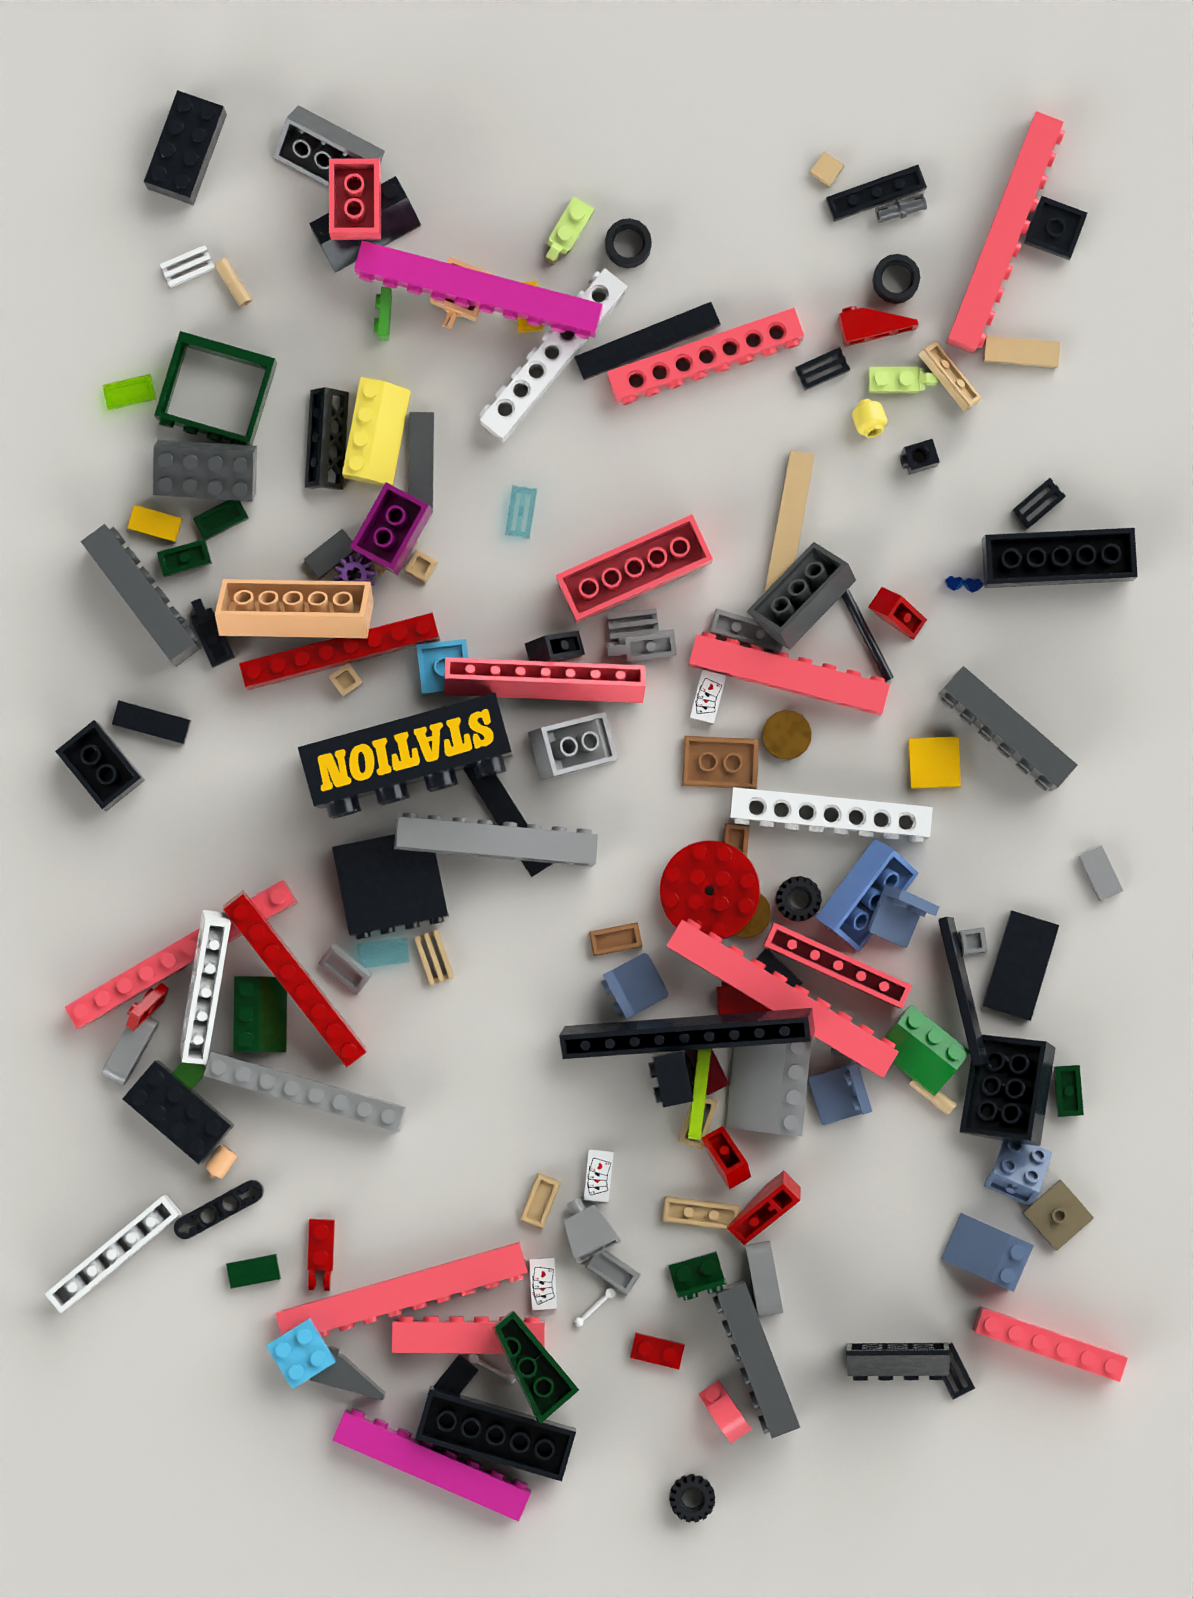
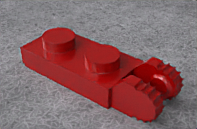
[307,1219,335,1291]

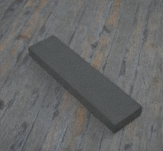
[408,412,434,509]

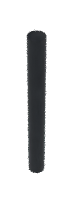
[842,590,894,682]

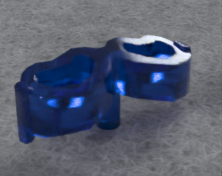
[944,576,984,593]

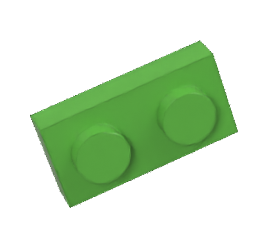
[374,286,392,341]

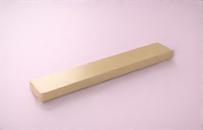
[764,450,815,593]

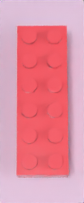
[556,514,713,624]

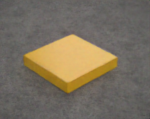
[908,737,961,789]

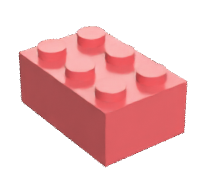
[329,158,381,240]

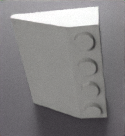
[726,1042,811,1136]

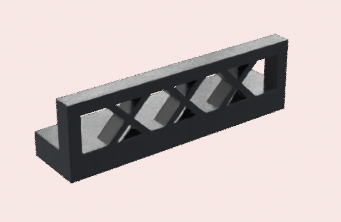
[305,387,349,490]

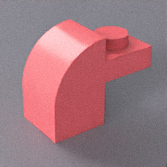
[698,1380,752,1444]

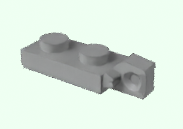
[606,629,677,662]

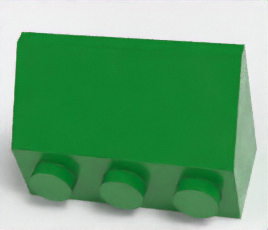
[884,1004,970,1096]

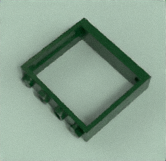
[154,331,277,445]

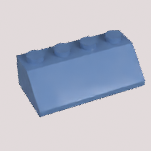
[815,838,919,952]

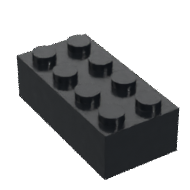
[144,90,227,205]
[122,1060,234,1165]

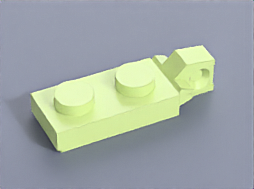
[545,197,595,264]
[869,367,938,393]

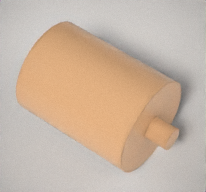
[205,1144,238,1179]

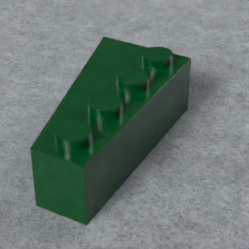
[492,1311,579,1424]

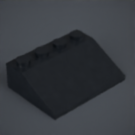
[959,1035,1056,1146]
[846,1342,950,1381]

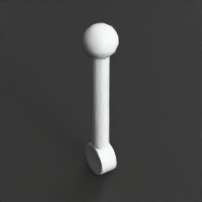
[574,1288,615,1327]
[468,1354,516,1385]

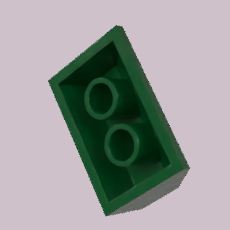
[233,976,287,1052]

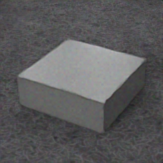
[959,927,988,955]

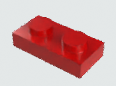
[126,982,169,1032]
[630,1332,685,1370]

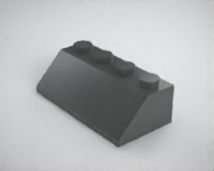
[274,105,385,186]
[747,542,856,650]

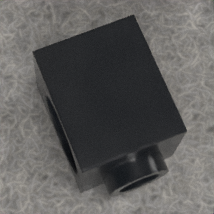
[900,439,940,475]

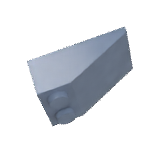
[941,1213,1034,1292]

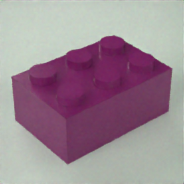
[350,482,433,576]

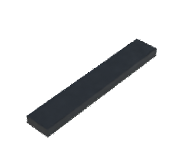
[574,302,721,380]
[463,766,553,877]
[938,917,989,1066]

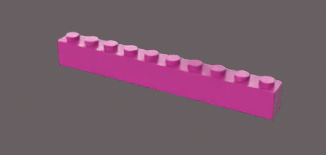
[354,241,603,339]

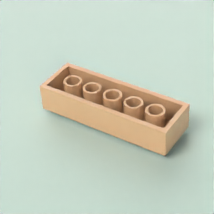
[215,579,374,638]

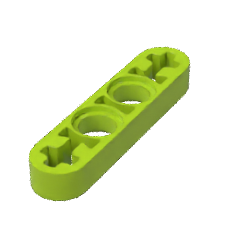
[688,1049,711,1140]

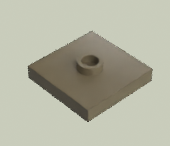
[1022,1180,1094,1251]

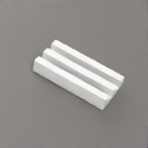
[160,245,215,288]

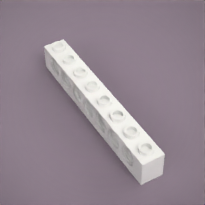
[480,268,628,443]
[729,787,933,842]

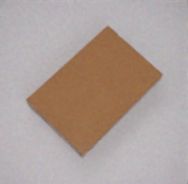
[682,736,759,789]

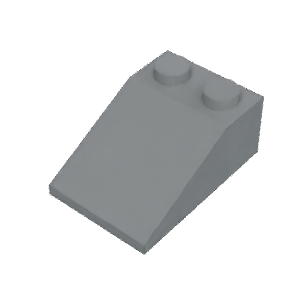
[528,712,618,780]

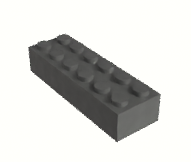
[80,524,200,667]
[938,666,1078,791]
[712,1279,801,1438]

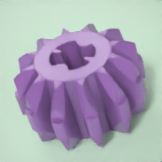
[334,555,376,586]

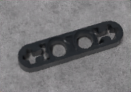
[174,1180,264,1239]

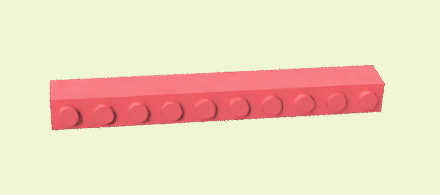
[946,111,1065,354]
[65,880,298,1029]
[666,919,899,1078]
[276,1242,528,1337]

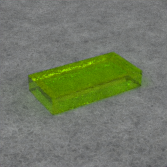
[102,374,157,410]

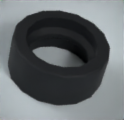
[605,218,652,268]
[872,254,921,304]

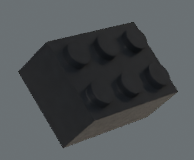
[55,720,145,812]
[648,1051,693,1108]

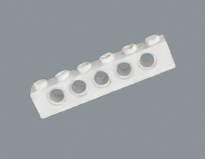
[179,910,231,1065]
[45,1194,182,1314]

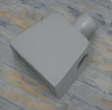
[563,1198,621,1264]

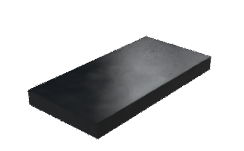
[982,910,1059,1021]

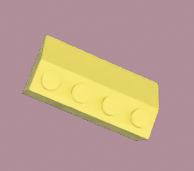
[342,377,411,486]

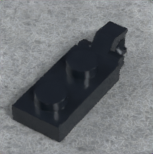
[191,598,235,668]

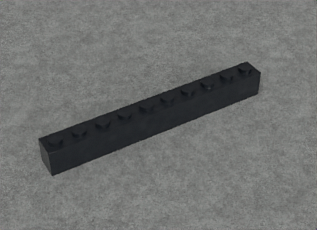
[559,1008,815,1059]

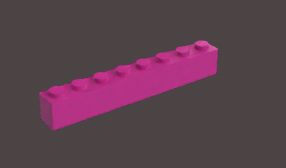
[332,1408,531,1522]

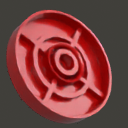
[660,841,761,939]

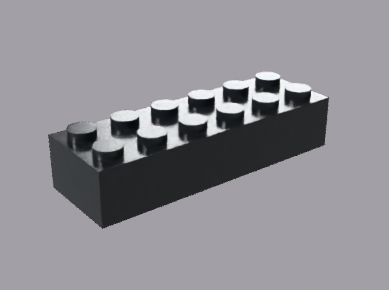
[982,528,1138,588]
[415,1386,576,1481]

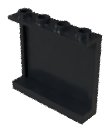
[332,834,449,940]

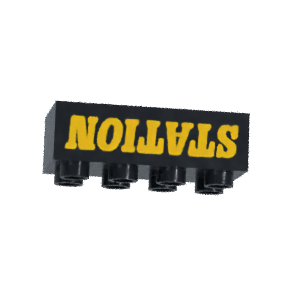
[298,693,513,819]

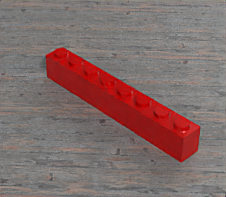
[239,612,440,690]
[223,890,367,1068]

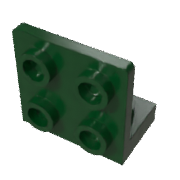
[668,1251,727,1301]

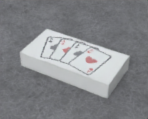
[690,669,726,724]
[584,1149,614,1202]
[529,1257,557,1310]

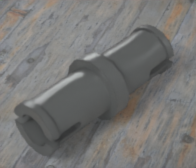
[875,194,927,223]

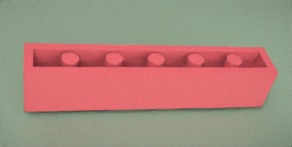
[763,923,912,1009]
[972,1306,1128,1382]
[392,1315,545,1354]

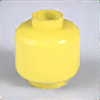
[852,399,888,438]

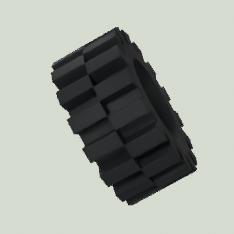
[776,876,822,922]
[669,1474,715,1523]

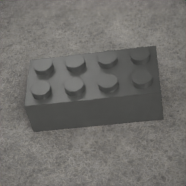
[153,439,257,501]

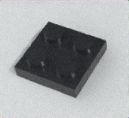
[1024,196,1088,260]

